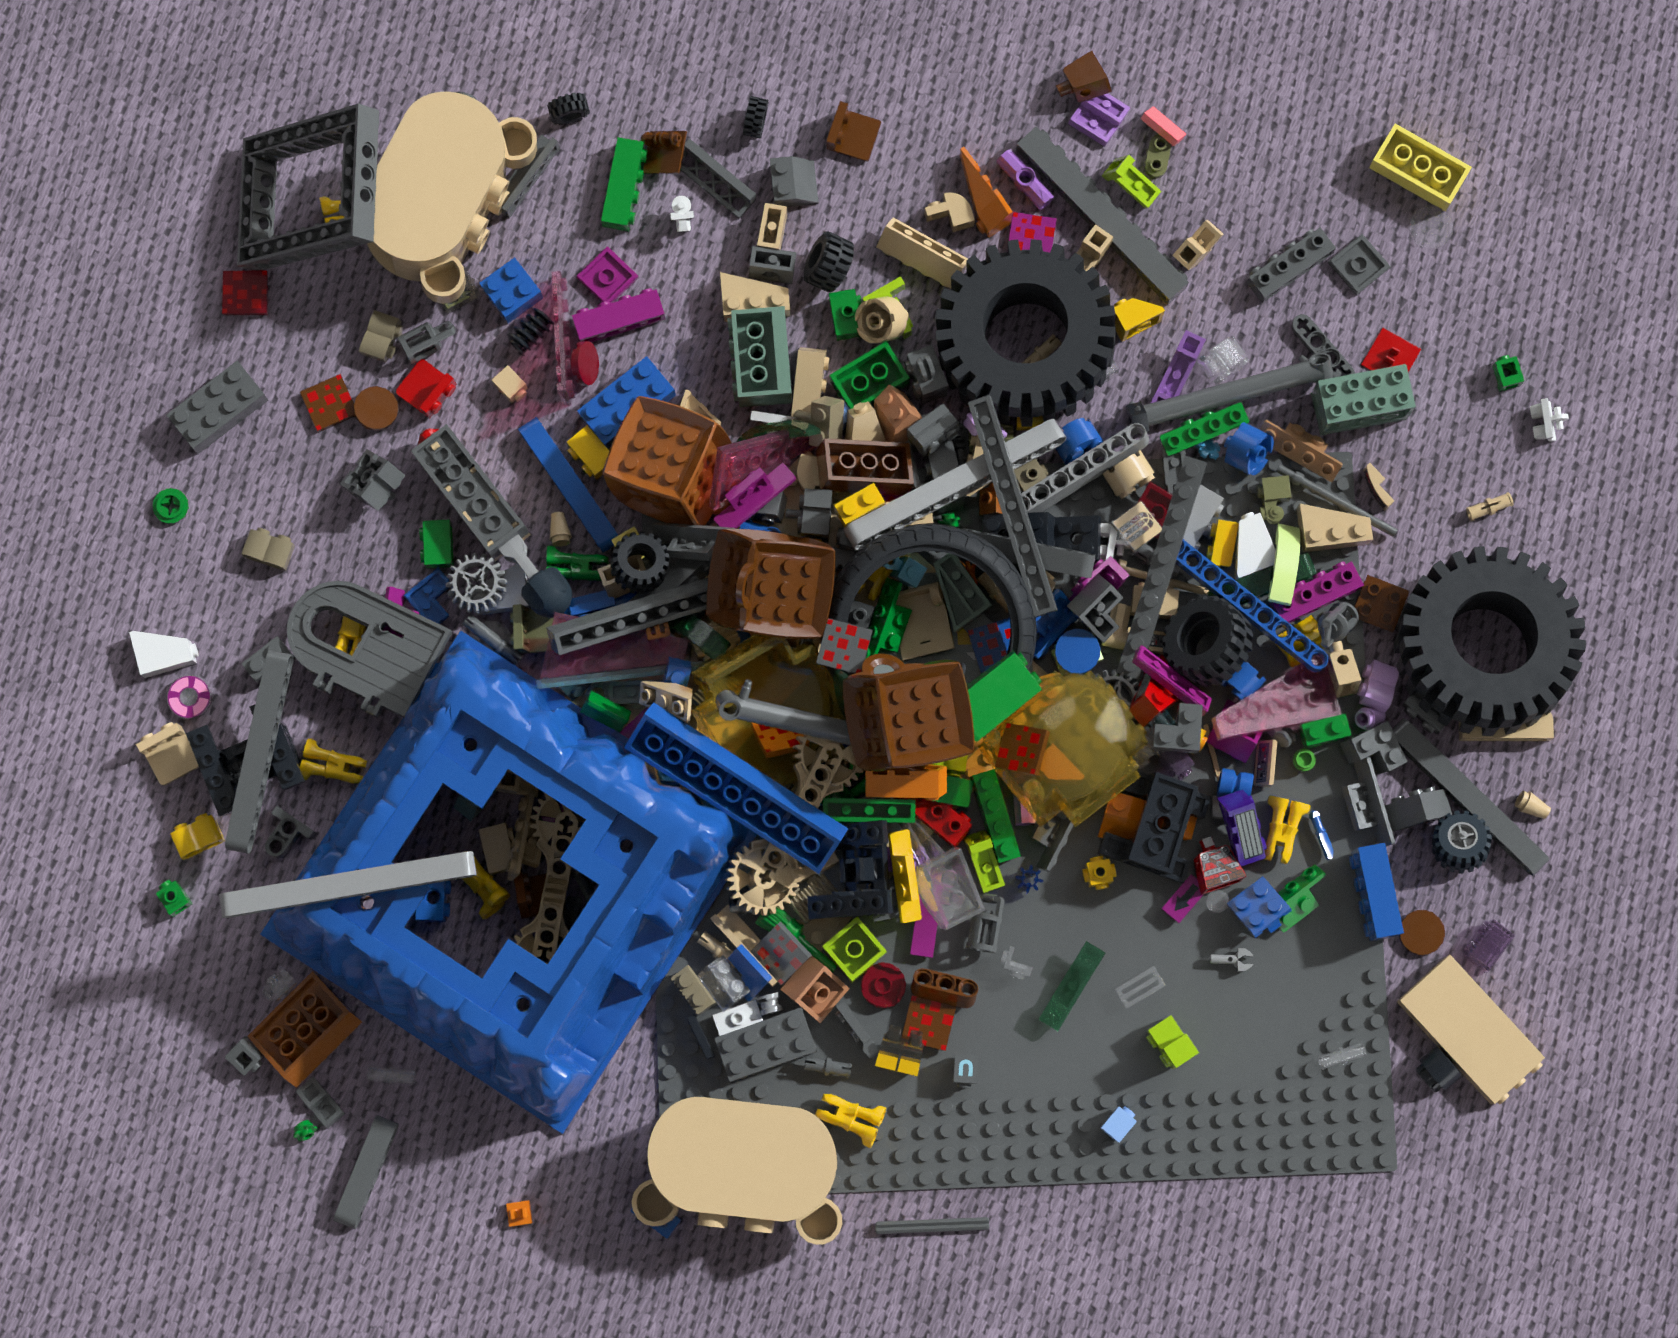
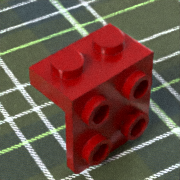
[396,359,457,419]

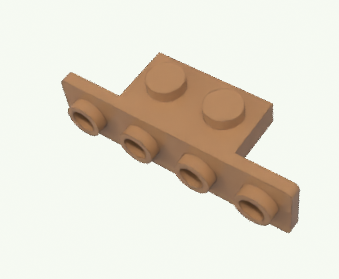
[1259,420,1343,482]

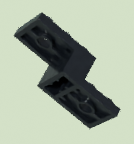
[982,512,1101,561]

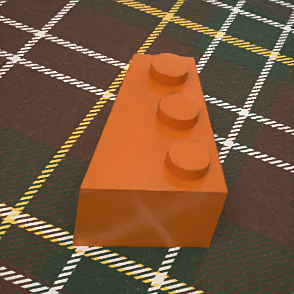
[866,764,947,801]

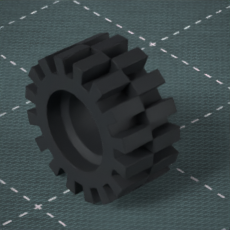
[547,92,590,125]
[743,96,769,139]

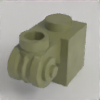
[1256,475,1291,525]

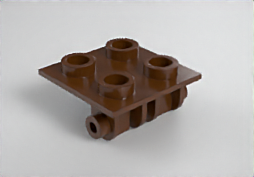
[641,131,687,174]
[1351,575,1410,633]

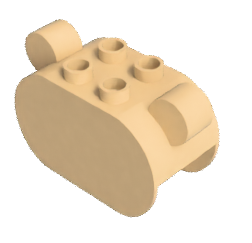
[367,92,537,304]
[632,1097,842,1245]

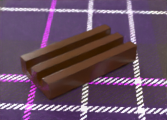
[646,622,670,640]

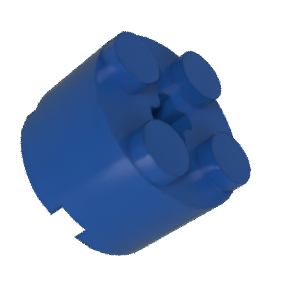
[1055,418,1104,465]
[1224,422,1274,475]
[1221,662,1266,702]

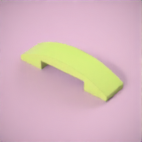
[1268,523,1300,606]

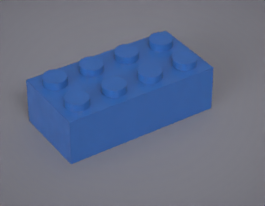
[577,356,676,449]
[1349,843,1404,941]

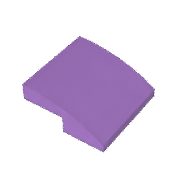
[1068,94,1130,147]

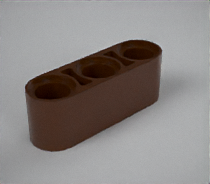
[911,968,978,1008]

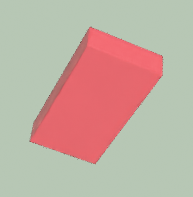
[1141,106,1186,146]

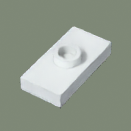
[713,1000,763,1036]

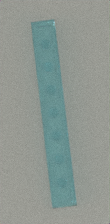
[535,659,718,689]

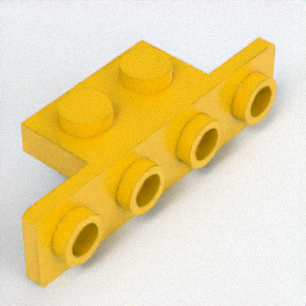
[888,829,922,923]

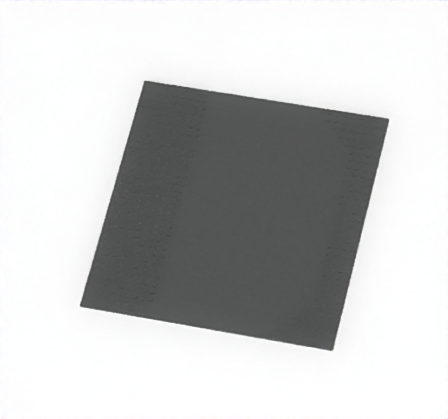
[641,452,1397,1193]

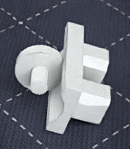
[671,196,694,232]
[1530,398,1569,442]
[1100,520,1131,560]

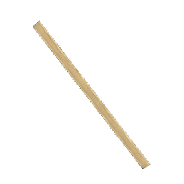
[1203,724,1220,781]

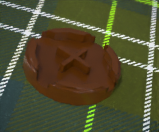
[353,386,398,431]
[1399,910,1445,956]

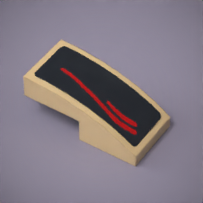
[1364,463,1394,511]

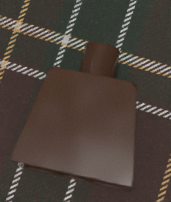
[1055,51,1112,102]

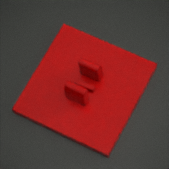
[1361,328,1421,372]

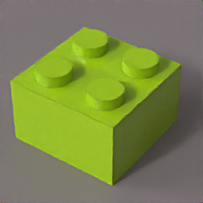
[822,917,887,982]

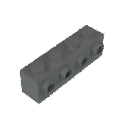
[1247,227,1336,303]

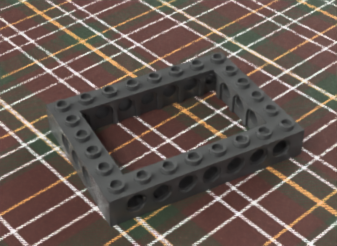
[237,103,379,270]

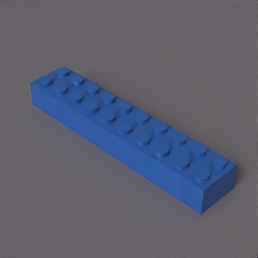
[624,702,848,874]

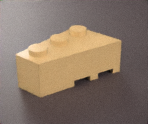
[720,272,791,322]
[791,347,829,417]
[1296,504,1373,553]

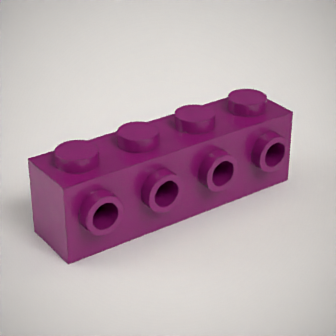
[572,289,666,342]
[1269,561,1364,623]

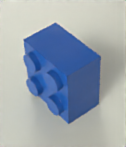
[479,257,543,324]

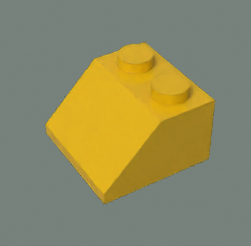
[1114,298,1165,342]

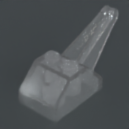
[899,819,985,930]

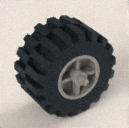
[1432,811,1492,874]

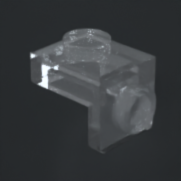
[1000,946,1033,980]

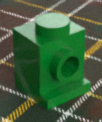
[1492,355,1525,392]
[156,880,193,917]

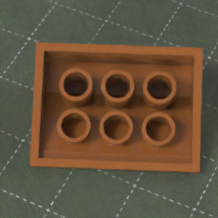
[247,971,362,1088]

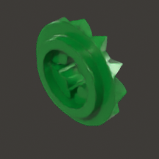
[153,488,189,524]

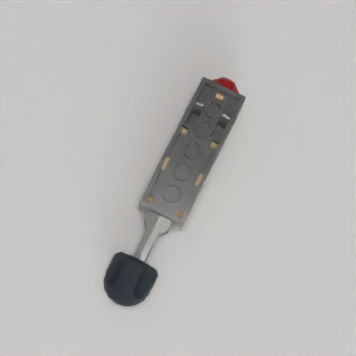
[411,424,572,618]

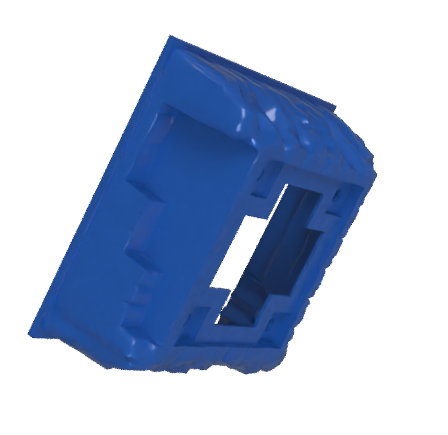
[260,631,758,1134]

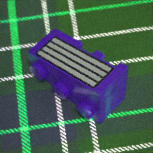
[1217,790,1267,866]

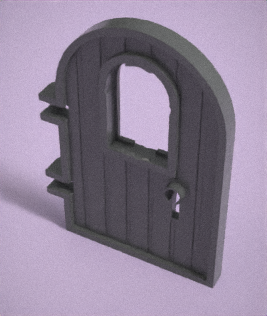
[287,581,452,718]

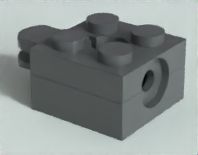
[904,345,948,405]

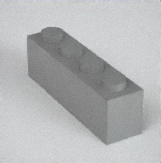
[1172,485,1224,577]

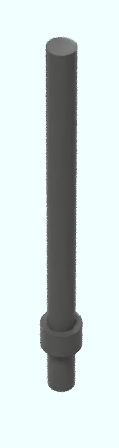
[1276,464,1398,537]

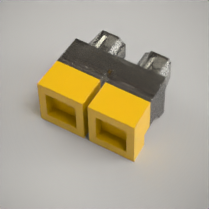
[875,1024,924,1076]

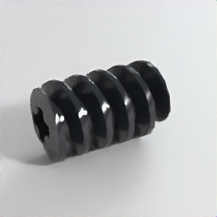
[507,308,556,356]

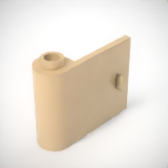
[896,582,955,661]

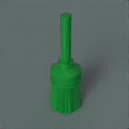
[755,907,838,973]

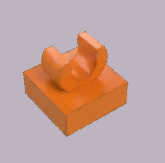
[506,1200,533,1227]

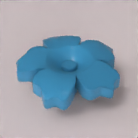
[1195,439,1221,460]

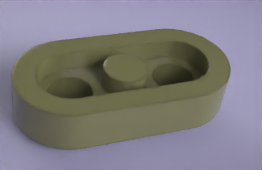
[1145,134,1171,178]

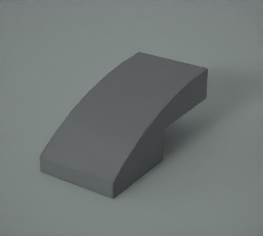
[296,1077,345,1129]

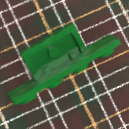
[1159,402,1249,456]
[865,577,912,659]
[1278,865,1326,933]

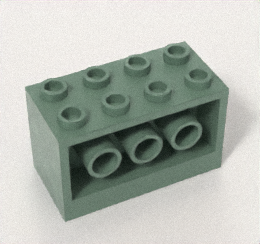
[727,306,792,408]
[1311,364,1416,436]

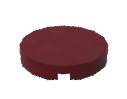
[571,341,599,386]
[861,962,906,1008]

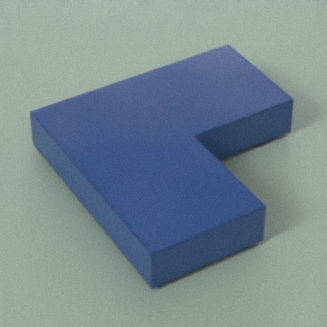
[404,567,450,624]
[727,944,772,1002]

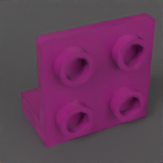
[1069,556,1129,601]

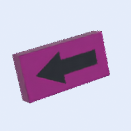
[1161,874,1204,924]

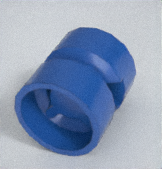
[1216,768,1254,797]

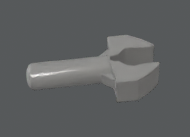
[1209,948,1253,972]

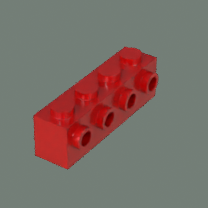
[892,797,972,849]

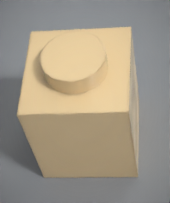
[492,365,528,403]

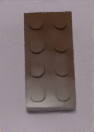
[816,439,914,495]

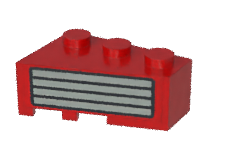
[1128,654,1179,727]

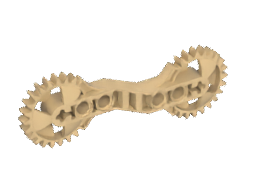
[725,718,863,916]
[514,793,586,964]

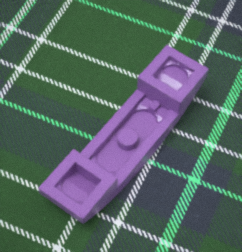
[1151,330,1206,403]

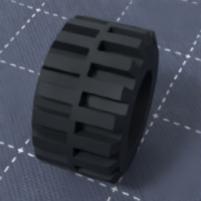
[804,231,854,293]
[610,531,669,594]

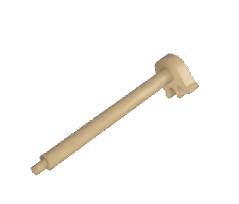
[1117,559,1211,595]

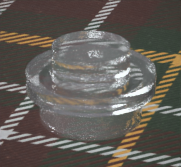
[1206,890,1229,913]

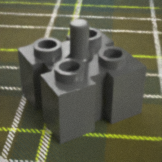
[340,449,405,511]
[785,488,832,544]

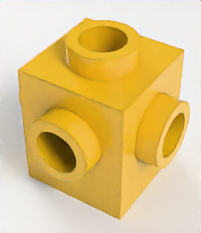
[1082,856,1116,890]

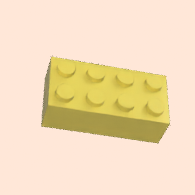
[1369,124,1472,212]

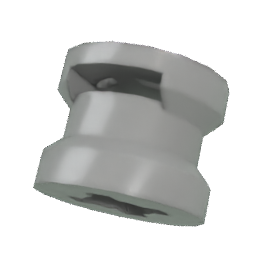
[756,992,783,1016]

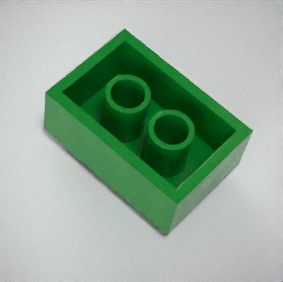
[829,341,910,409]

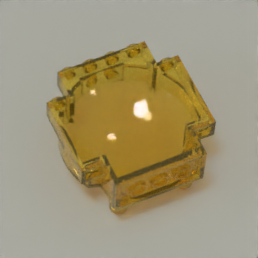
[691,634,846,786]
[977,670,1148,827]

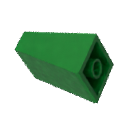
[967,650,1042,742]

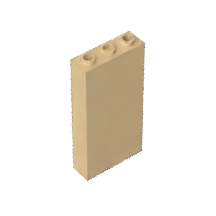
[1397,955,1545,1105]

